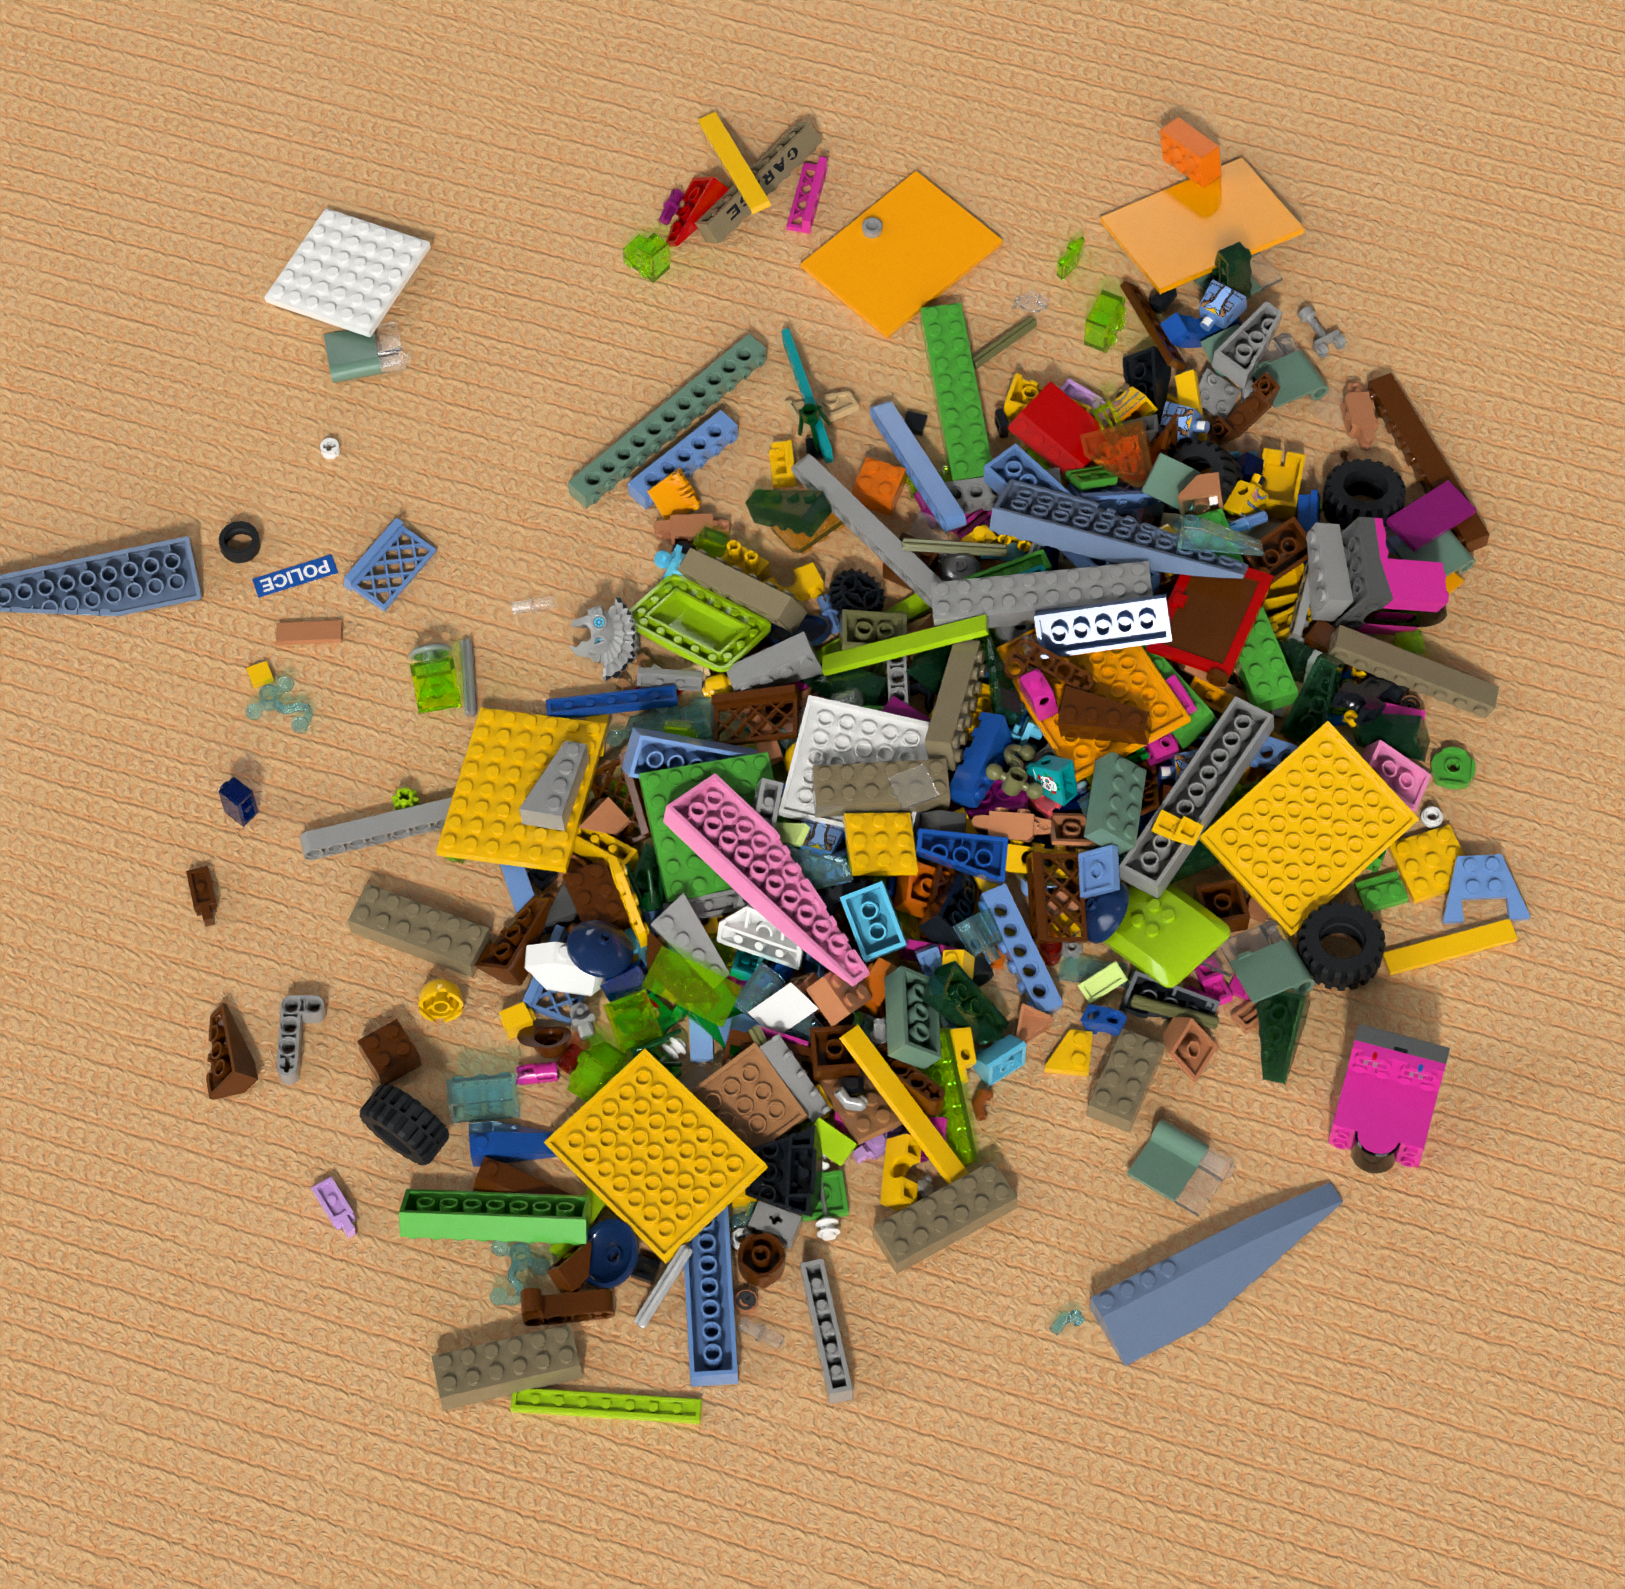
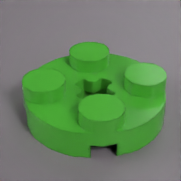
[1431,747,1476,790]

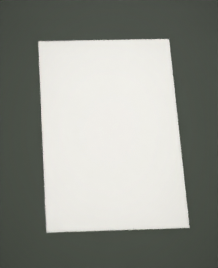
[748,983,819,1033]

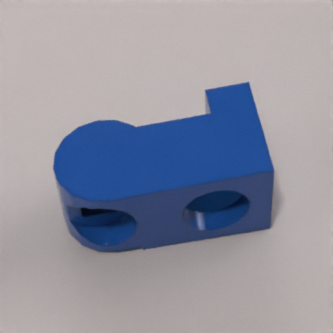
[1080,1004,1127,1036]

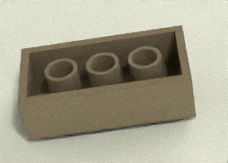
[1087,1028,1165,1133]

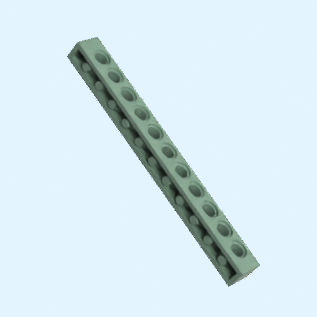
[568,334,767,509]

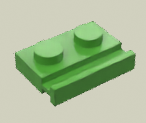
[1065,465,1118,491]
[1354,871,1409,913]

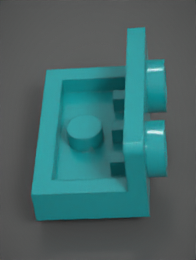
[730,949,767,983]

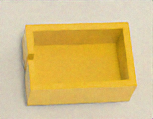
[1259,448,1306,520]
[1263,563,1305,613]

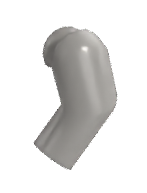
[834,1087,868,1112]

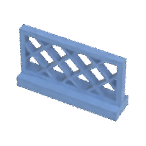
[1067,479,1161,515]
[344,518,437,612]
[522,924,585,1025]

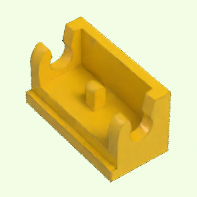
[769,440,796,488]

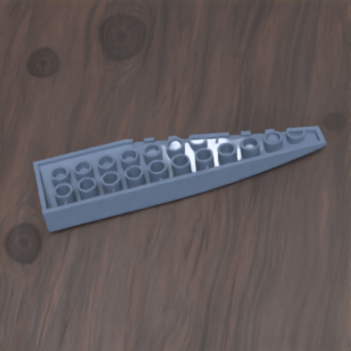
[989,479,1249,579]
[0,536,202,616]
[1089,1182,1343,1366]

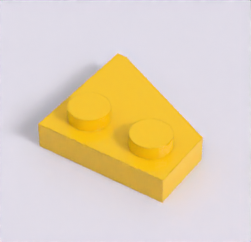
[1045,1029,1093,1076]

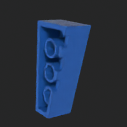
[949,712,1015,808]
[915,828,1008,886]

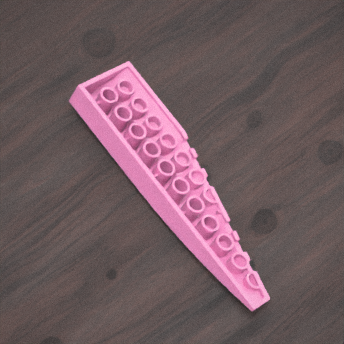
[663,773,870,986]

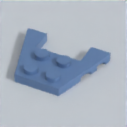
[1442,854,1530,924]

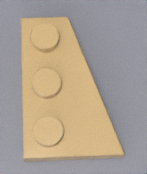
[784,391,859,434]

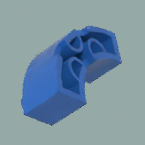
[1160,312,1243,348]

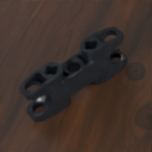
[1330,671,1410,726]

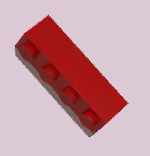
[1007,381,1115,481]

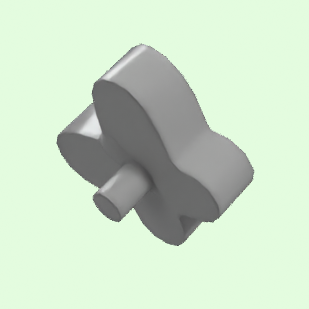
[917,1175,939,1199]

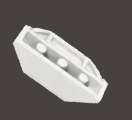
[716,905,803,970]
[524,942,613,997]

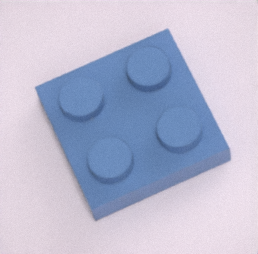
[1078,845,1120,899]

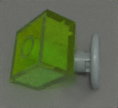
[409,643,462,714]

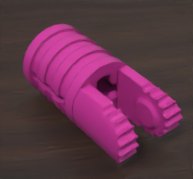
[516,1061,559,1085]

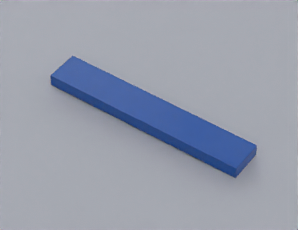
[546,685,678,718]

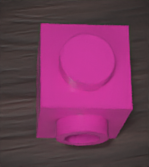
[1144,732,1179,766]

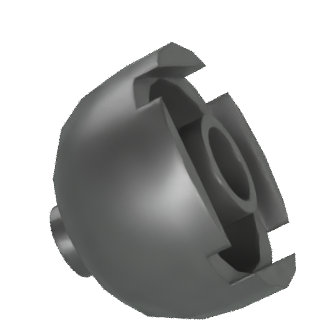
[940,553,983,581]

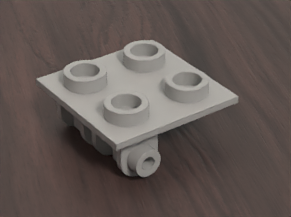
[1199,368,1240,420]

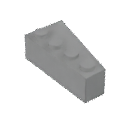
[1212,301,1283,389]
[1306,523,1353,621]
[726,632,823,692]
[519,741,589,831]
[651,893,730,990]

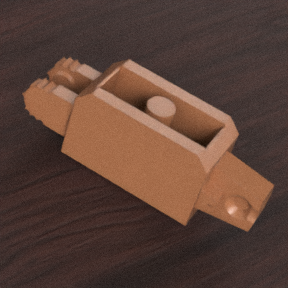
[1341,382,1379,451]
[653,513,730,547]
[971,807,1052,842]

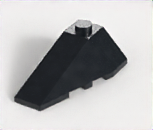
[1123,346,1172,426]
[918,871,976,950]
[1119,965,1220,1019]

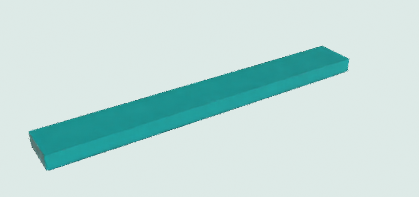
[781,328,834,463]

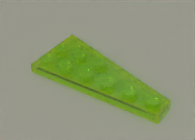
[914,1028,978,1167]

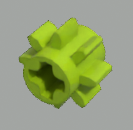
[391,786,420,811]

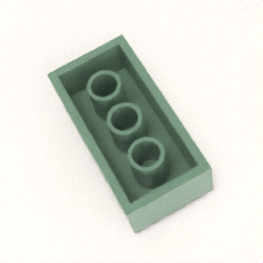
[1084,752,1147,855]
[884,966,941,1070]

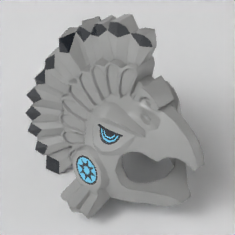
[570,597,640,682]

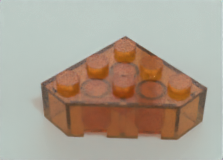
[1080,420,1154,489]

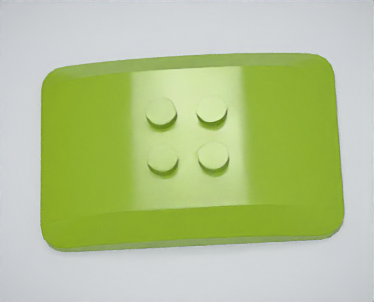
[630,574,771,672]
[1102,883,1231,988]

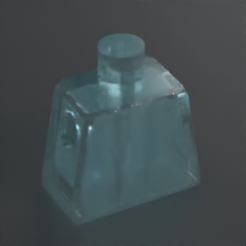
[953,908,1003,964]

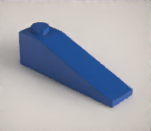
[469,1121,557,1167]

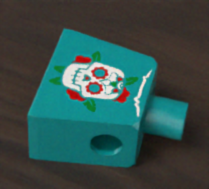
[1026,755,1078,806]

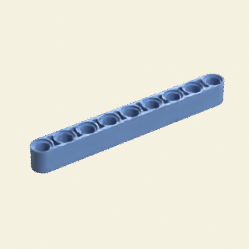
[870,401,966,532]

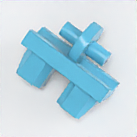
[654,544,686,580]
[1009,715,1042,759]

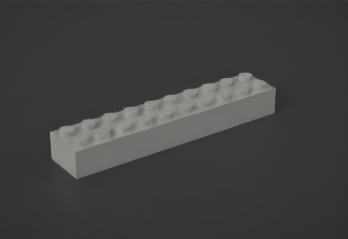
[931,561,1152,628]
[1119,696,1274,899]

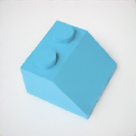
[972,1034,1027,1088]

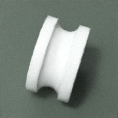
[320,438,340,459]

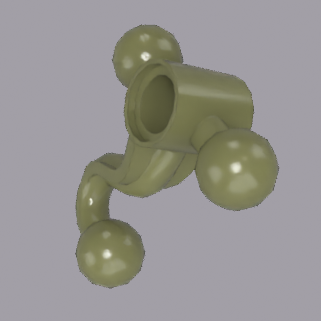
[986,744,1043,800]

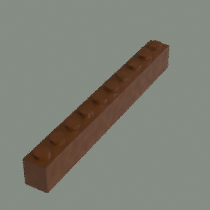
[1366,373,1490,552]

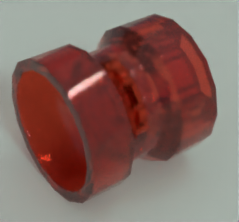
[1040,936,1062,966]
[557,1044,588,1076]

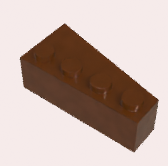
[1057,685,1152,745]

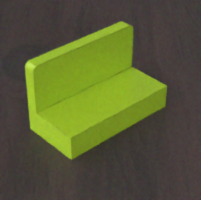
[813,1118,858,1166]

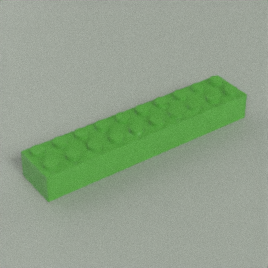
[920,303,992,481]
[1179,508,1299,712]

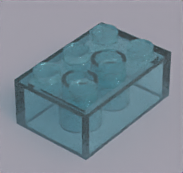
[446,1072,520,1123]

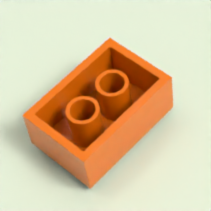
[1160,117,1221,188]

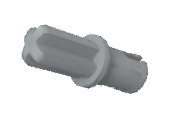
[870,1018,887,1048]

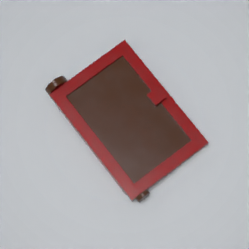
[1146,567,1274,687]

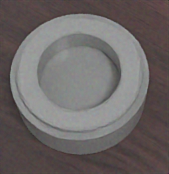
[862,218,882,238]

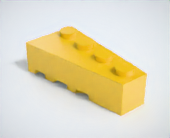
[1004,373,1091,421]

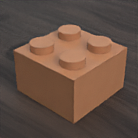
[806,971,872,1026]

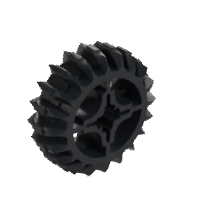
[828,568,886,616]

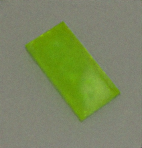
[641,946,743,1028]

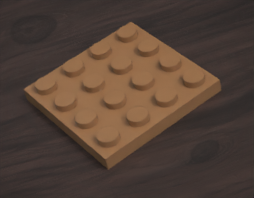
[690,1043,809,1149]
[812,1067,927,1144]

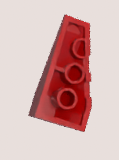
[664,176,729,247]

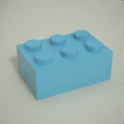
[840,881,908,962]

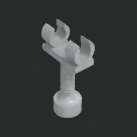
[1298,306,1346,359]

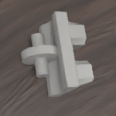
[570,1003,595,1042]

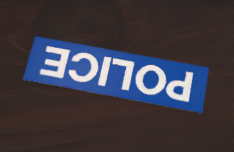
[252,554,338,598]

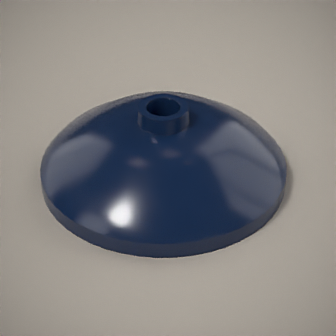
[768,613,832,647]
[1085,882,1129,944]
[566,920,633,978]
[586,1219,639,1289]

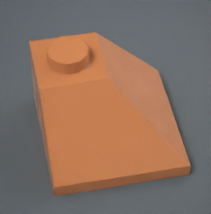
[1178,472,1225,520]
[1048,813,1096,849]
[1163,1017,1218,1082]

